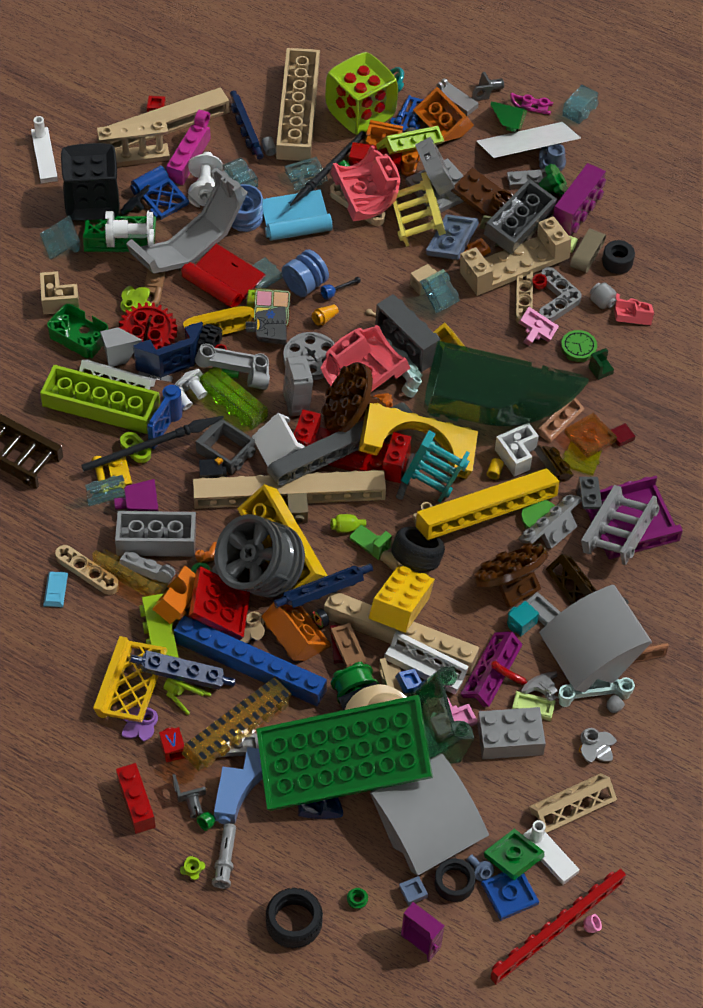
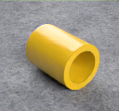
[487,458,504,480]

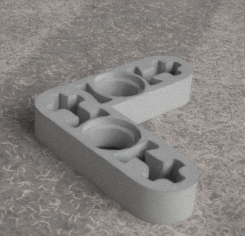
[539,267,582,322]

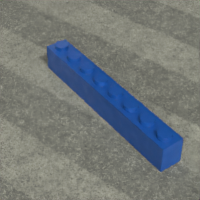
[174,616,327,707]

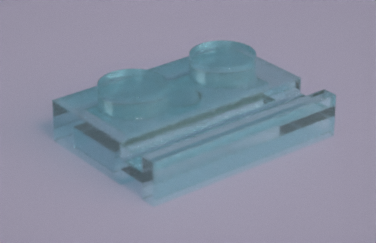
[85,475,125,506]

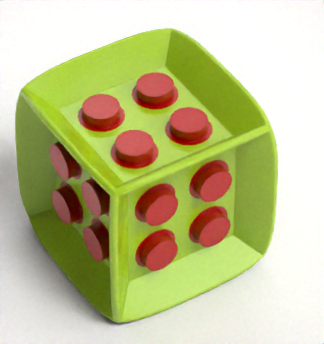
[325,52,398,135]

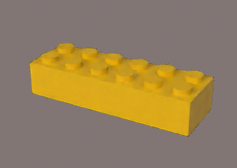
[237,484,328,590]

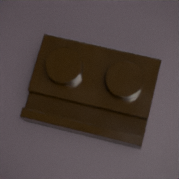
[534,445,574,480]

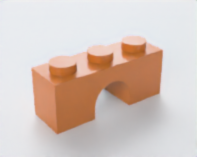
[152,565,196,624]

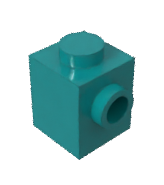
[507,601,539,637]

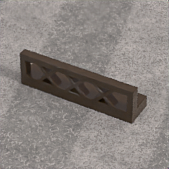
[546,553,597,604]

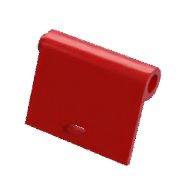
[181,243,266,308]

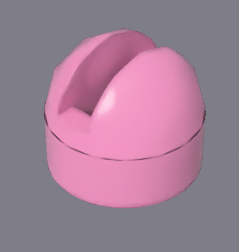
[583,914,602,933]

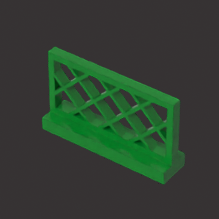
[83,216,156,252]

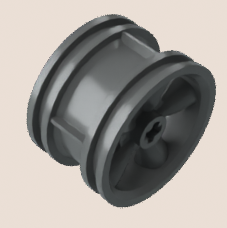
[214,514,305,598]

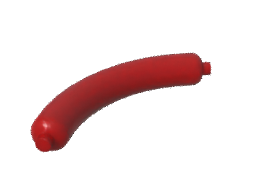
[491,661,527,685]

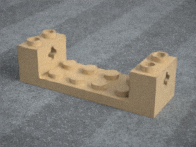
[460,216,571,296]

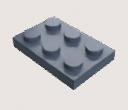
[426,214,479,260]

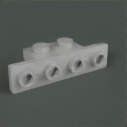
[518,495,581,549]

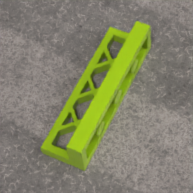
[376,126,444,155]

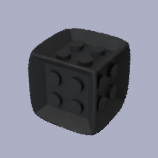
[61,143,120,220]

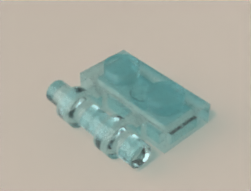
[285,157,328,191]

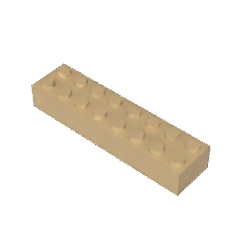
[276,48,320,161]

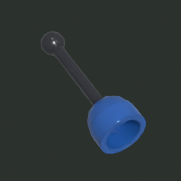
[320,277,361,300]

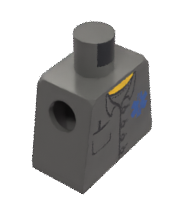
[246,306,287,345]

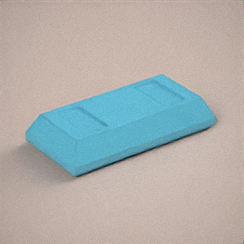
[43,572,68,608]

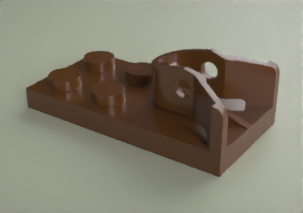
[451,167,513,217]

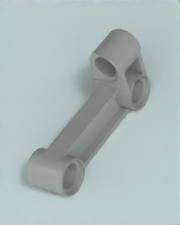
[195,344,270,390]

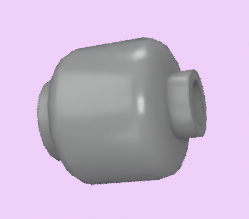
[590,283,617,309]

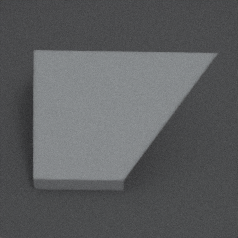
[100,328,142,367]

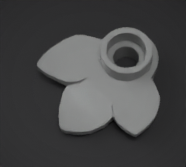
[580,728,617,763]

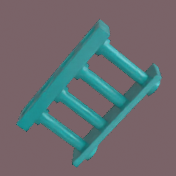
[401,430,470,503]

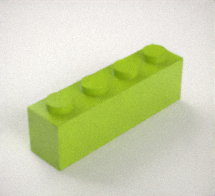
[139,593,179,658]

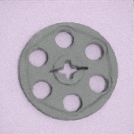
[284,332,335,380]

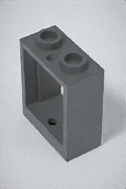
[196,419,256,475]

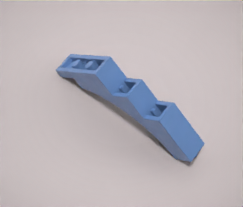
[214,747,263,824]

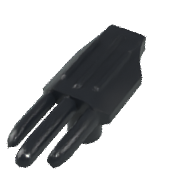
[120,185,150,215]

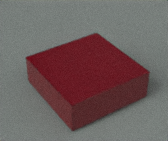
[609,423,636,447]

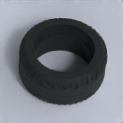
[391,526,445,572]
[266,888,323,948]

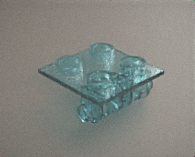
[40,216,80,260]

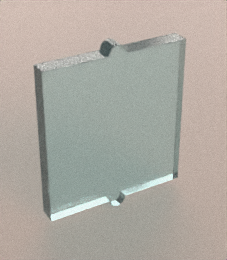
[252,257,283,291]

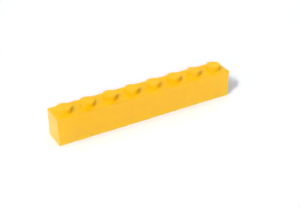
[416,468,559,540]

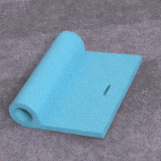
[263,189,333,241]

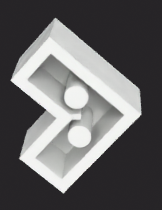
[495,422,539,477]

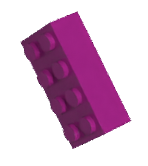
[553,163,606,236]

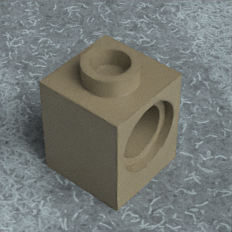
[287,493,308,524]

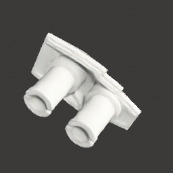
[175,369,208,410]

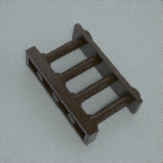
[0,414,63,489]

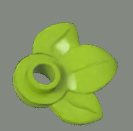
[120,286,152,313]

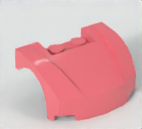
[330,145,400,221]
[321,325,410,392]

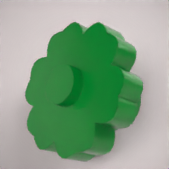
[539,164,568,197]

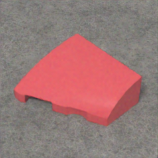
[614,293,654,325]

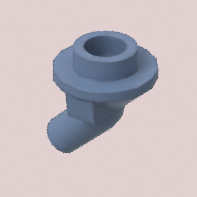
[466,854,494,882]

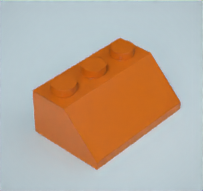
[413,87,474,142]
[261,602,331,661]

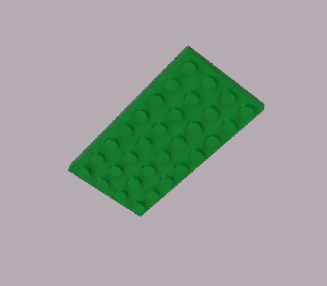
[256,695,433,811]

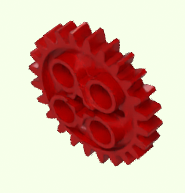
[118,302,177,350]

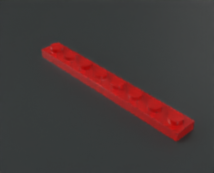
[490,868,626,985]

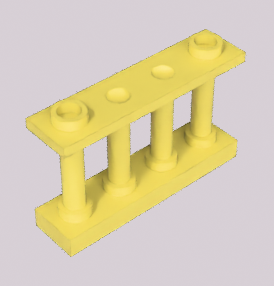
[393,172,446,247]

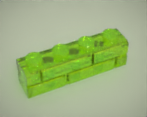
[200,367,268,430]

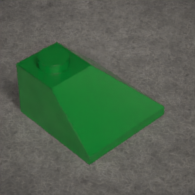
[491,101,528,132]

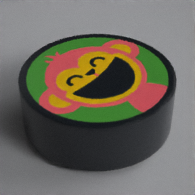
[312,608,329,629]

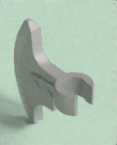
[521,671,558,701]

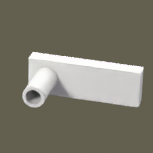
[523,820,580,885]

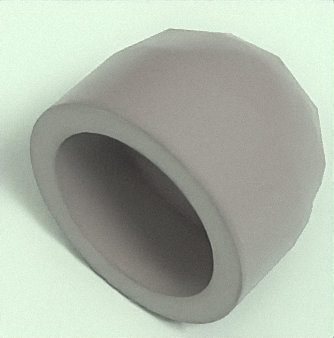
[607,695,625,713]

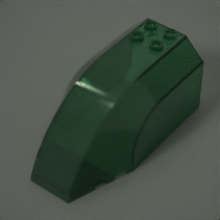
[424,340,589,426]

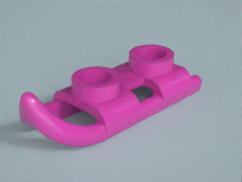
[510,93,553,115]

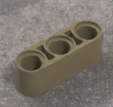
[570,228,606,273]

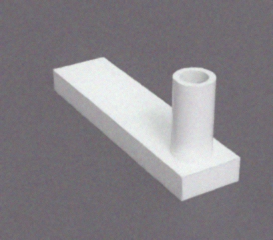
[31,116,58,184]

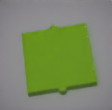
[564,441,602,476]

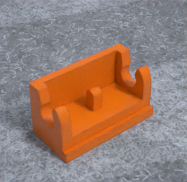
[366,120,403,145]

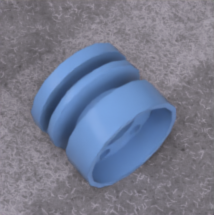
[231,184,263,232]
[282,249,329,297]

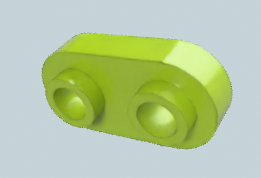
[120,432,151,463]

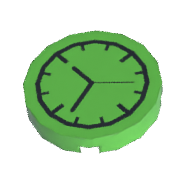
[561,330,597,362]

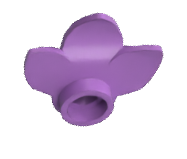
[122,707,158,742]

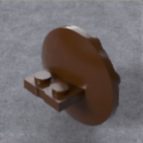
[321,362,386,433]
[473,543,548,607]

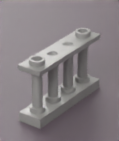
[581,485,659,565]

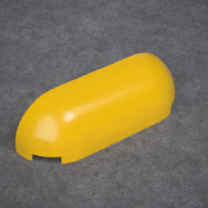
[183,306,254,335]

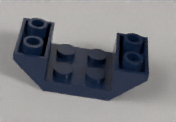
[133,321,203,378]

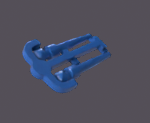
[390,95,424,133]

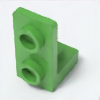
[350,525,392,560]

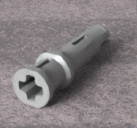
[212,824,236,889]

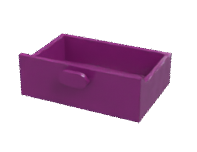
[401,902,445,962]

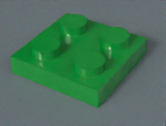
[484,828,545,880]

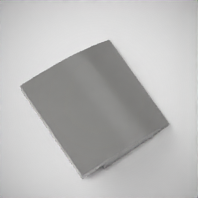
[539,585,652,693]
[370,753,489,875]

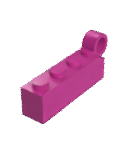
[166,109,211,185]

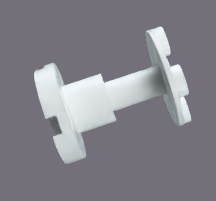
[188,152,223,208]
[105,211,154,247]

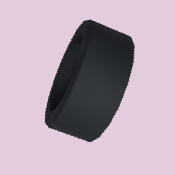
[434,858,476,902]

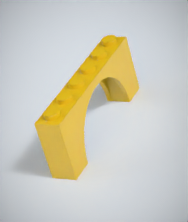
[359,403,478,479]

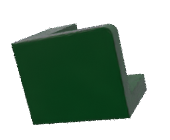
[589,348,614,380]

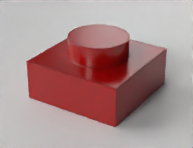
[147,95,166,112]

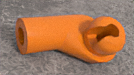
[195,542,217,563]

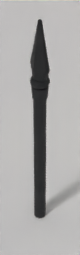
[290,131,366,206]
[81,416,224,472]

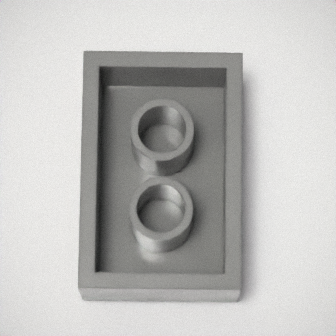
[477,707,546,759]

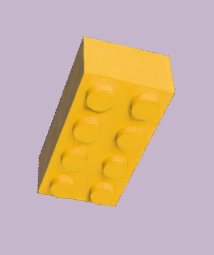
[368,565,435,633]

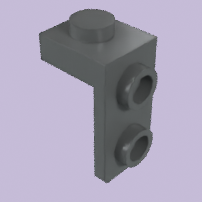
[576,477,602,509]

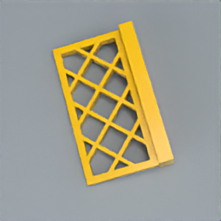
[93,636,167,723]

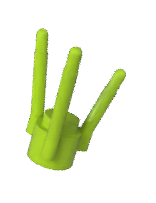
[164,678,212,715]

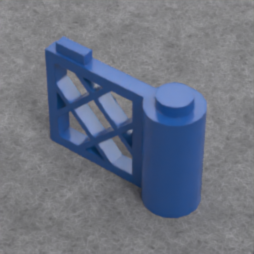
[130,165,189,220]
[147,385,183,449]

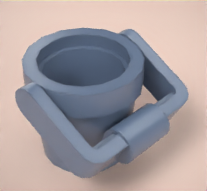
[539,144,566,171]

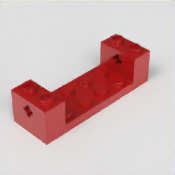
[294,409,412,483]

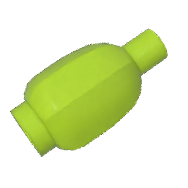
[330,514,366,533]

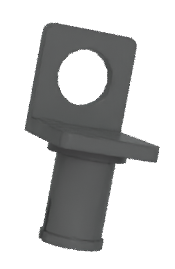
[471,72,504,100]
[172,774,206,818]

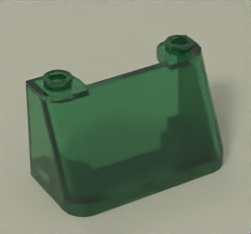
[406,666,474,763]

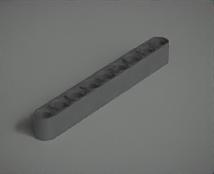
[267,403,413,486]

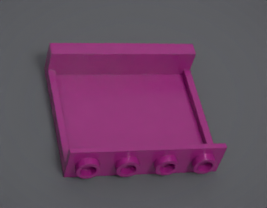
[586,476,683,559]

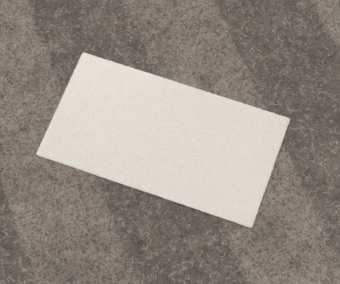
[477,122,581,158]

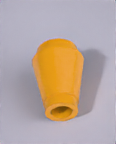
[311,304,339,325]

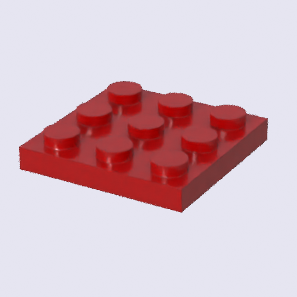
[189,566,250,640]

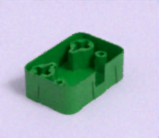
[47,304,109,359]

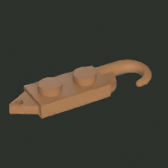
[145,269,167,306]

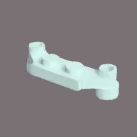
[386,338,423,398]
[558,677,635,707]

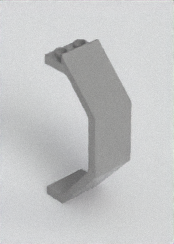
[126,167,248,273]

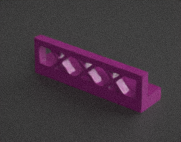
[461,632,523,707]

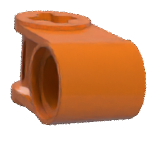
[401,149,420,176]

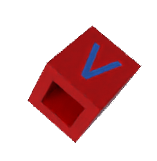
[159,727,186,763]

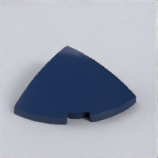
[298,797,343,819]

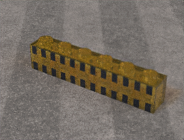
[182,677,291,771]

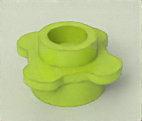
[180,856,205,880]

